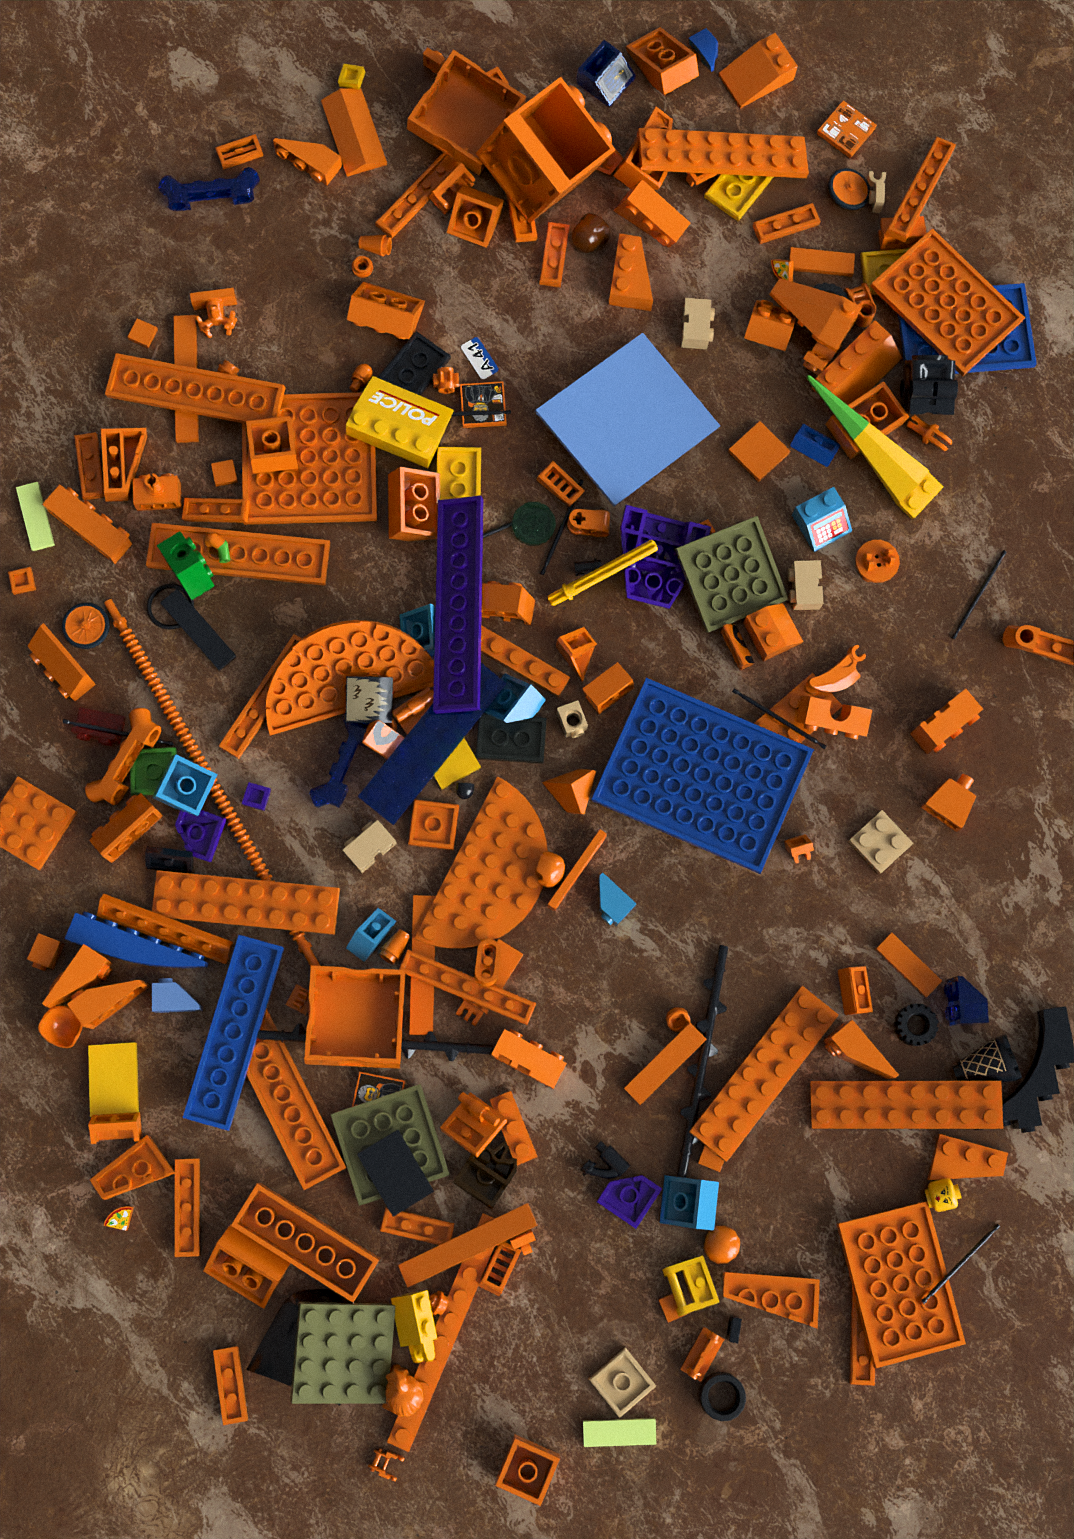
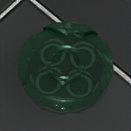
[512,502,556,546]

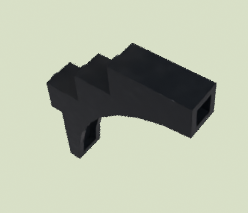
[974,1006,1074,1133]

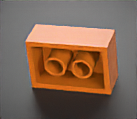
[825,381,909,460]

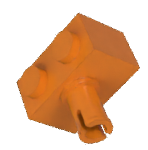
[132,473,182,511]

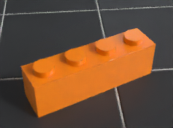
[42,484,132,564]

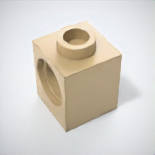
[556,700,588,738]

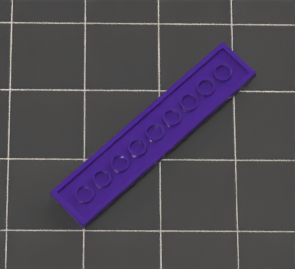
[433,496,483,714]

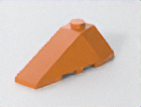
[613,107,673,190]
[769,278,862,352]

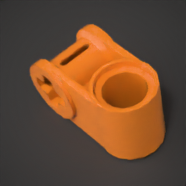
[843,282,876,327]
[567,509,610,537]

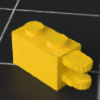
[391,1290,437,1363]

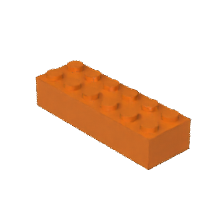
[231,1183,381,1303]

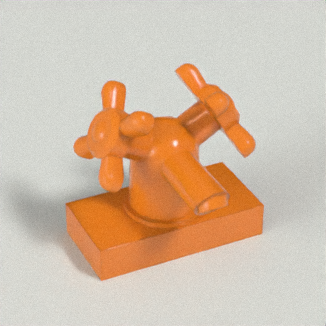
[190,288,237,338]

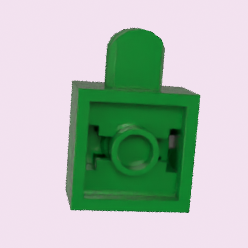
[157,531,215,600]

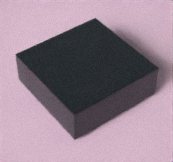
[726,1315,742,1343]

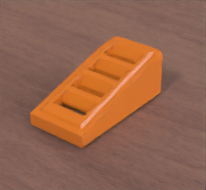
[536,461,585,507]
[478,1242,521,1296]

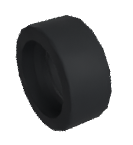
[699,1372,746,1421]

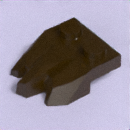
[453,1141,517,1210]

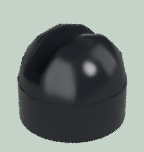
[456,783,474,799]

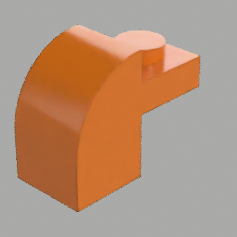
[803,342,843,375]

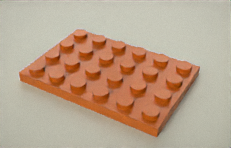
[870,228,1025,377]
[836,1201,966,1368]

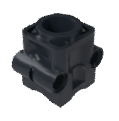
[900,355,958,415]

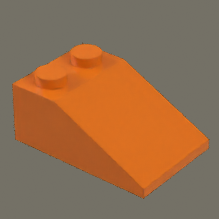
[626,27,699,95]
[718,33,798,108]
[42,944,113,1009]
[67,980,150,1029]
[824,1020,899,1079]

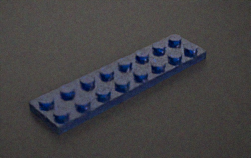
[357,663,507,825]

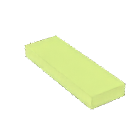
[16,482,55,551]
[583,1418,656,1447]

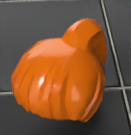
[385,1364,424,1417]

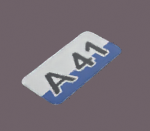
[461,337,498,379]

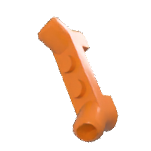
[1002,625,1074,666]
[85,708,161,805]

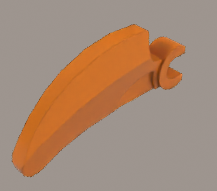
[807,645,866,693]

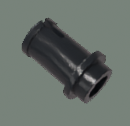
[574,558,602,576]

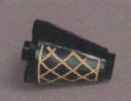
[952,1034,1022,1082]

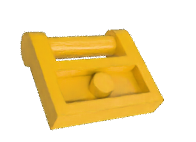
[662,1256,719,1317]

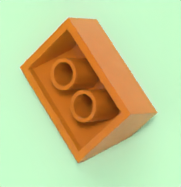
[347,282,425,339]
[388,467,440,541]
[28,623,96,701]
[89,793,163,863]
[203,1224,290,1309]

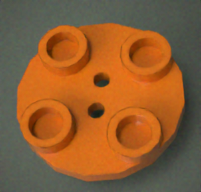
[855,540,900,583]

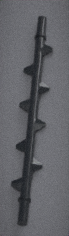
[677,945,728,1178]
[257,1023,493,1061]

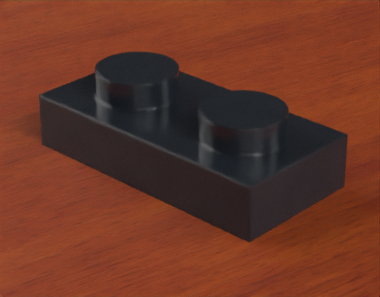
[145,846,193,874]

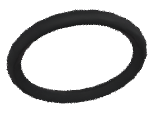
[147,584,194,630]

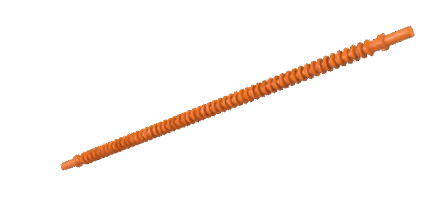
[104,599,321,967]

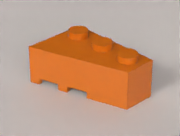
[613,180,690,248]
[608,233,653,311]
[101,428,147,502]
[482,581,535,625]
[491,1029,567,1089]

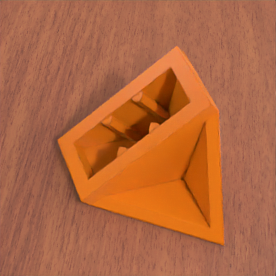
[556,627,597,682]
[542,769,597,814]

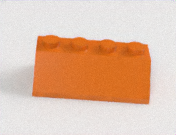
[811,321,902,405]

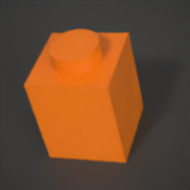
[27,933,65,971]

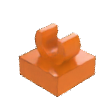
[784,834,814,863]
[285,984,309,1016]
[510,1229,536,1255]

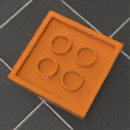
[0,777,78,871]

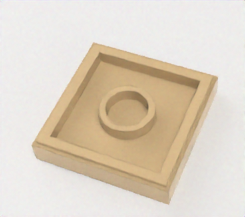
[589,1347,656,1418]

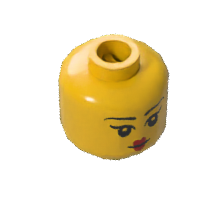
[925,1178,962,1212]

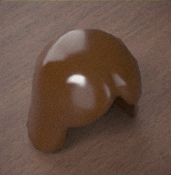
[572,213,611,253]

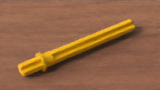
[547,540,658,606]

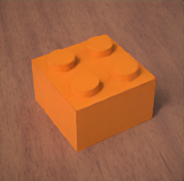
[495,1434,560,1506]

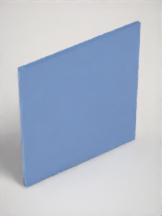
[535,333,720,507]

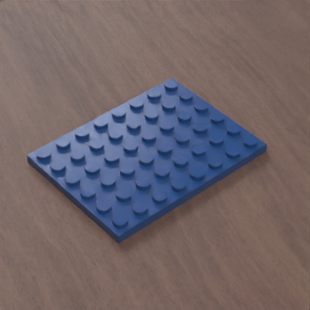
[591,678,814,874]

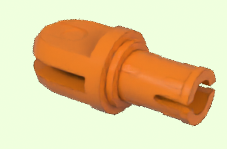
[907,415,952,451]

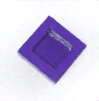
[242,782,271,811]

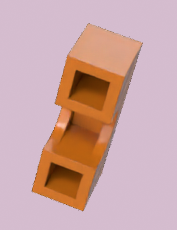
[796,696,872,739]

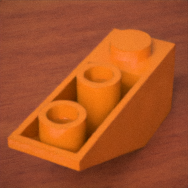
[273,138,342,185]

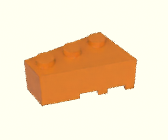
[910,689,983,754]

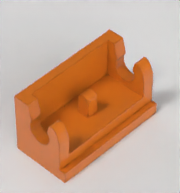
[428,162,475,215]
[879,216,927,251]
[582,662,634,714]
[88,1112,142,1144]

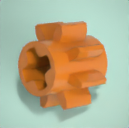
[433,367,459,394]

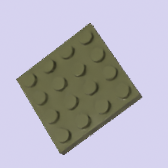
[674,516,789,633]
[331,1084,450,1206]
[290,1302,395,1404]

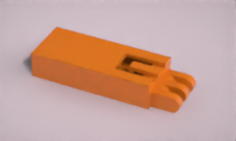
[456,939,523,1026]

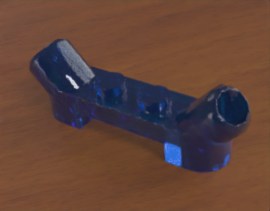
[159,167,260,211]
[309,713,369,808]

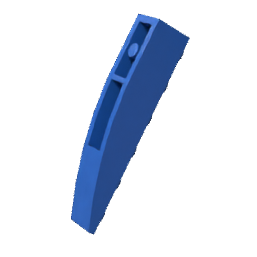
[65,911,209,969]

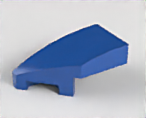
[688,28,718,72]

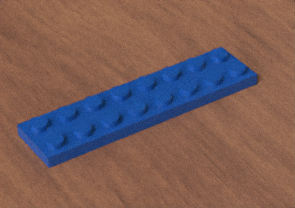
[183,935,284,1131]

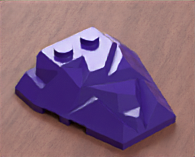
[620,505,711,609]

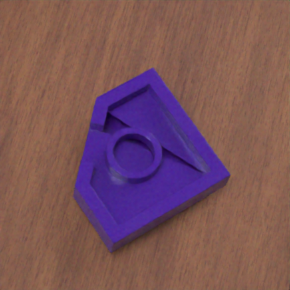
[175,810,227,862]
[596,1175,662,1229]

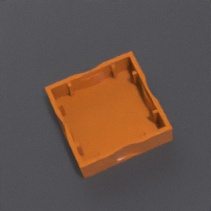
[407,49,526,175]
[304,965,405,1069]

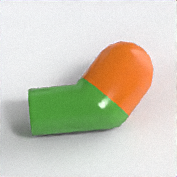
[204,533,230,563]

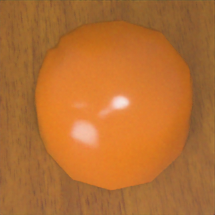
[537,851,565,888]
[703,1225,740,1264]

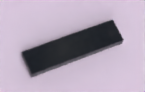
[160,588,237,671]

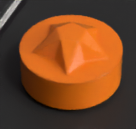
[666,1007,690,1032]

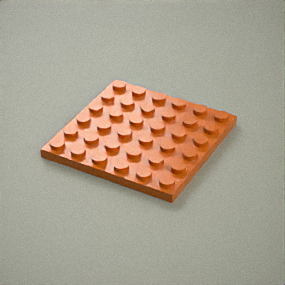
[242,392,377,525]

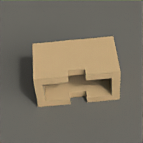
[681,298,715,349]
[788,560,824,610]
[343,820,397,873]

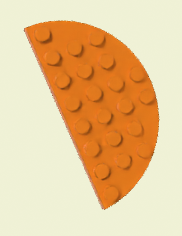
[265,620,434,736]
[414,776,548,949]

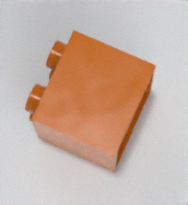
[476,77,616,224]

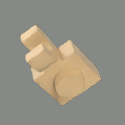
[867,171,886,213]

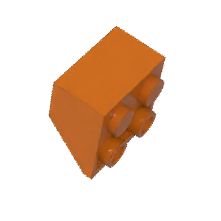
[744,300,796,351]

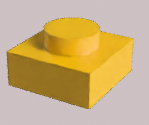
[338,64,365,90]

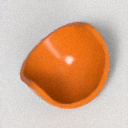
[38,1006,83,1048]

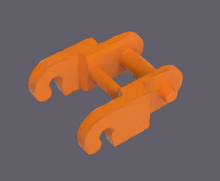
[368,1448,405,1481]

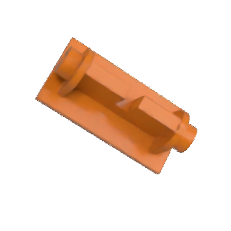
[680,1327,725,1382]

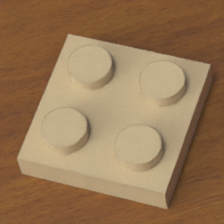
[848,810,914,874]

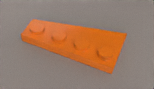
[722,1272,820,1329]

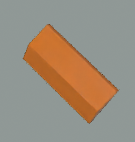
[321,88,387,177]

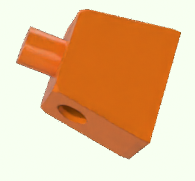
[921,774,976,832]

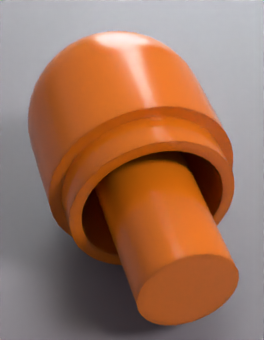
[349,364,373,392]

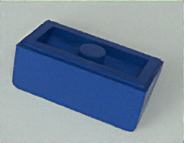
[790,424,840,467]

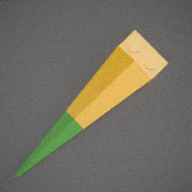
[806,375,943,519]

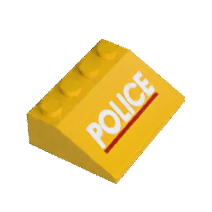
[346,376,454,469]

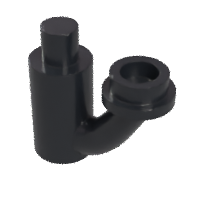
[580,1141,630,1179]

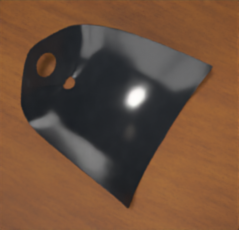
[246,1289,344,1406]

